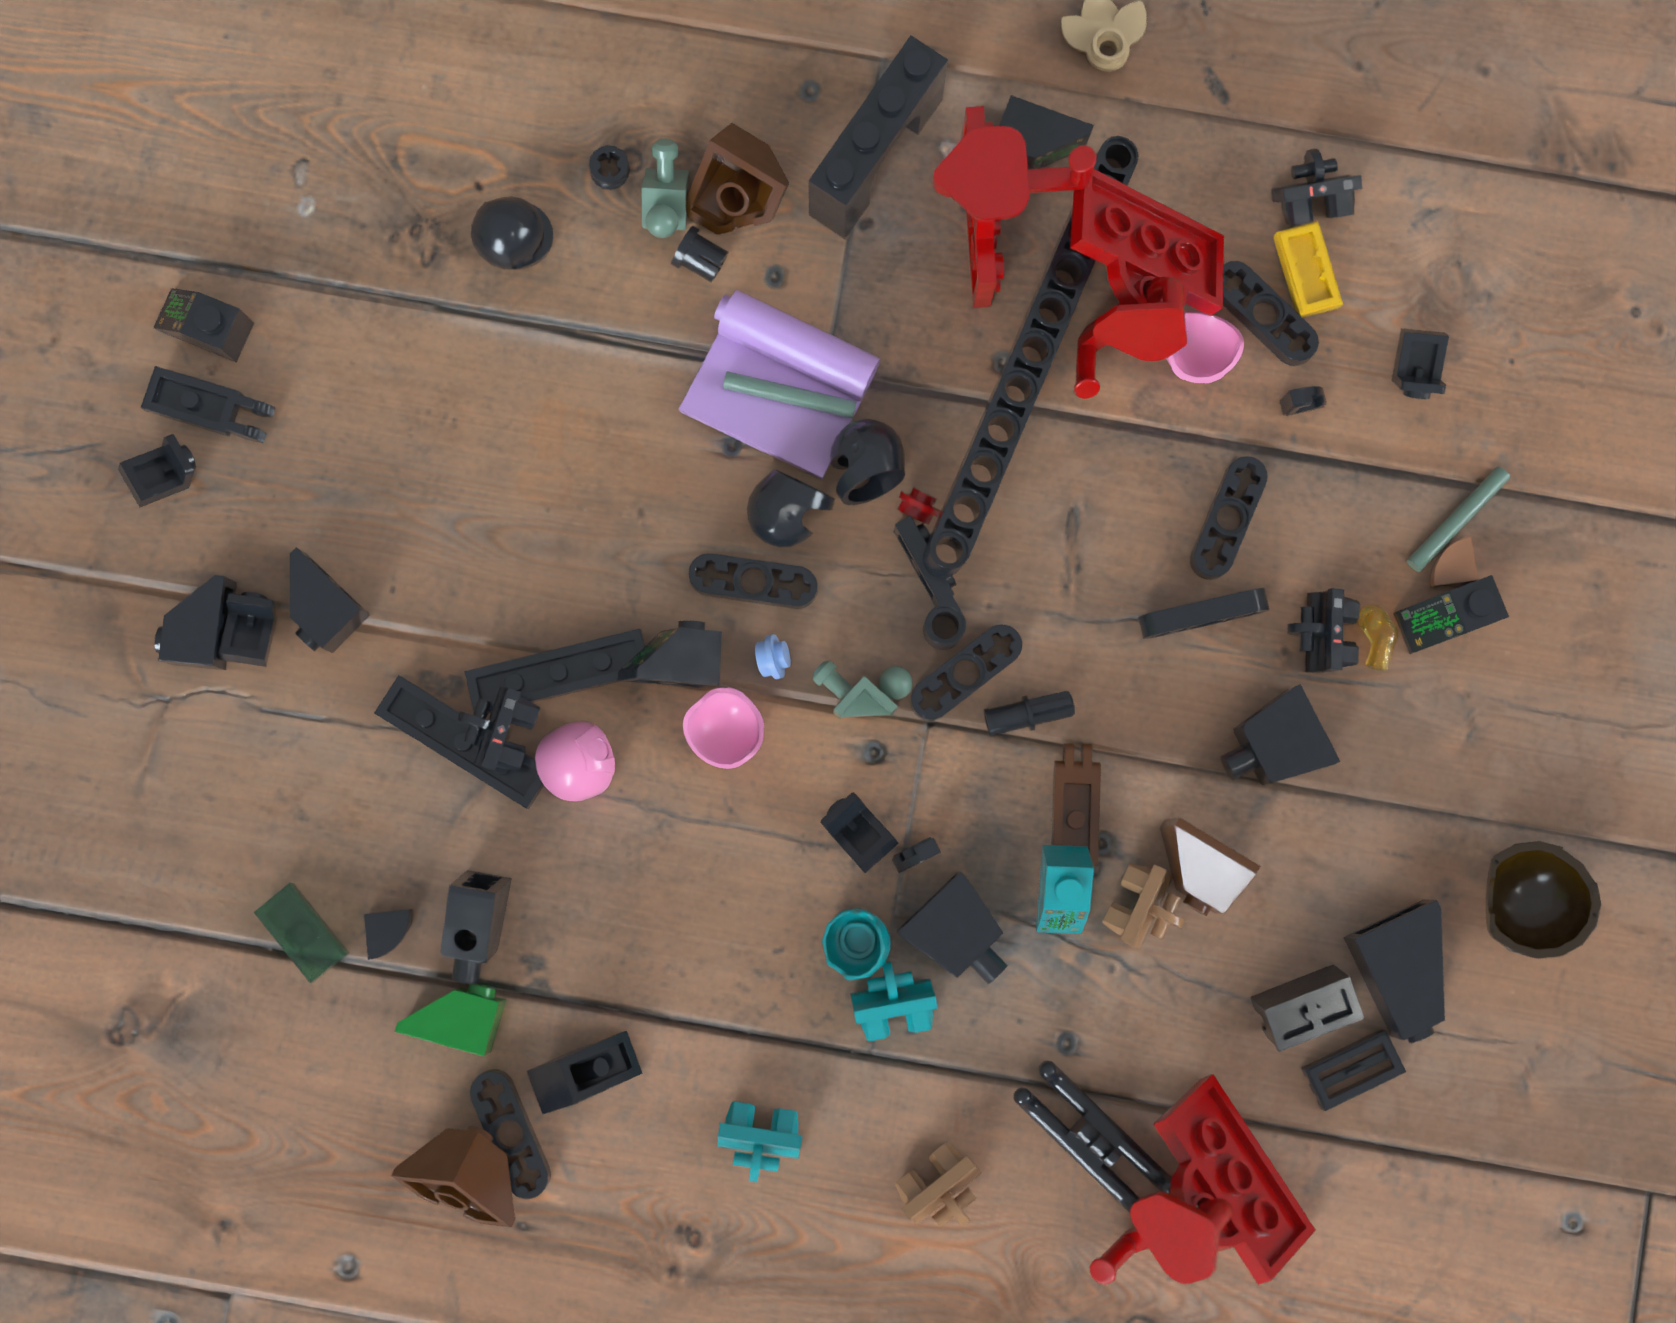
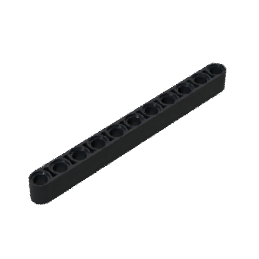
[922,136,1139,578]

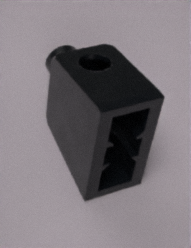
[1221,684,1340,785]
[440,870,512,984]
[897,872,1008,984]

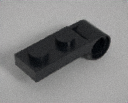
[893,516,966,650]

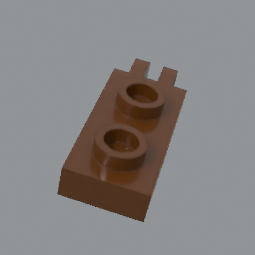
[1051,743,1101,866]

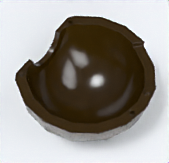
[1486,841,1602,959]

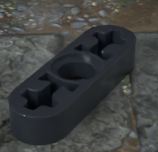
[1223,261,1319,366]
[1190,456,1268,580]
[689,553,818,609]
[1138,588,1270,639]
[910,624,1022,721]
[470,1069,551,1199]

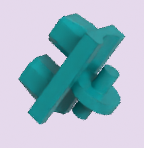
[850,961,938,1041]
[717,1101,802,1183]

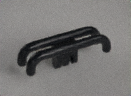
[1013,1060,1172,1213]

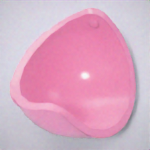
[1167,311,1244,384]
[683,687,764,769]
[535,721,615,802]

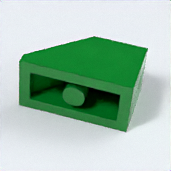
[395,983,506,1057]

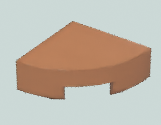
[1430,536,1479,588]

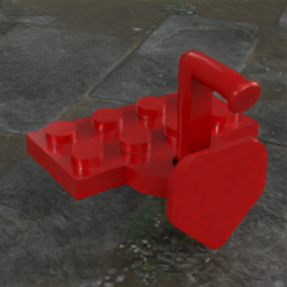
[932,106,1097,308]
[1070,169,1224,399]
[1089,1074,1316,1285]

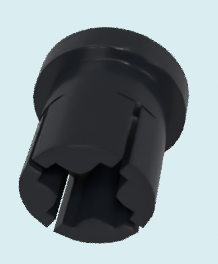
[671,225,729,283]

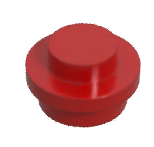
[897,487,941,525]

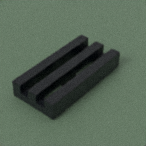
[1301,1029,1406,1111]

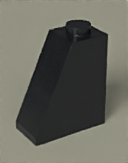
[1343,899,1445,1043]

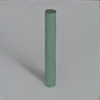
[723,371,857,419]
[1406,466,1510,572]

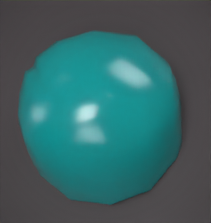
[822,908,891,980]

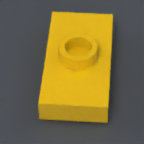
[1273,221,1343,318]

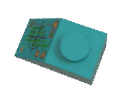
[1036,845,1094,934]

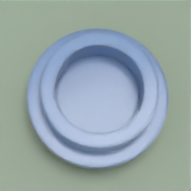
[755,634,791,679]

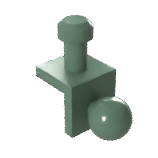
[641,138,689,238]
[812,660,913,719]

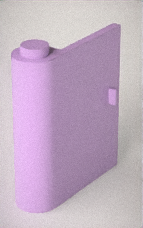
[679,290,881,480]

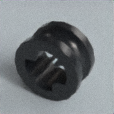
[589,145,629,190]

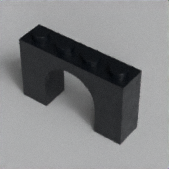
[808,35,948,239]

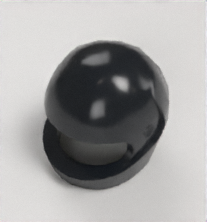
[471,196,553,270]
[830,419,905,505]
[747,469,836,547]

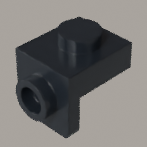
[1392,328,1449,399]
[118,434,196,508]
[219,592,277,667]
[820,792,899,873]

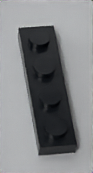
[464,629,645,714]
[374,675,544,809]

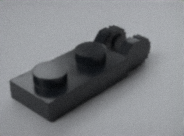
[141,366,275,444]

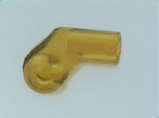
[1358,605,1398,672]

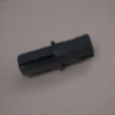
[983,691,1075,737]

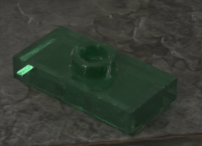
[254,883,349,983]

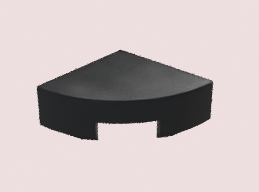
[1280,386,1327,416]
[892,837,941,873]
[364,909,413,960]

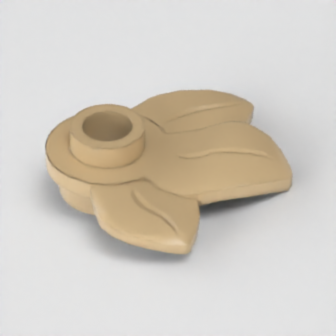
[1061,0,1147,72]

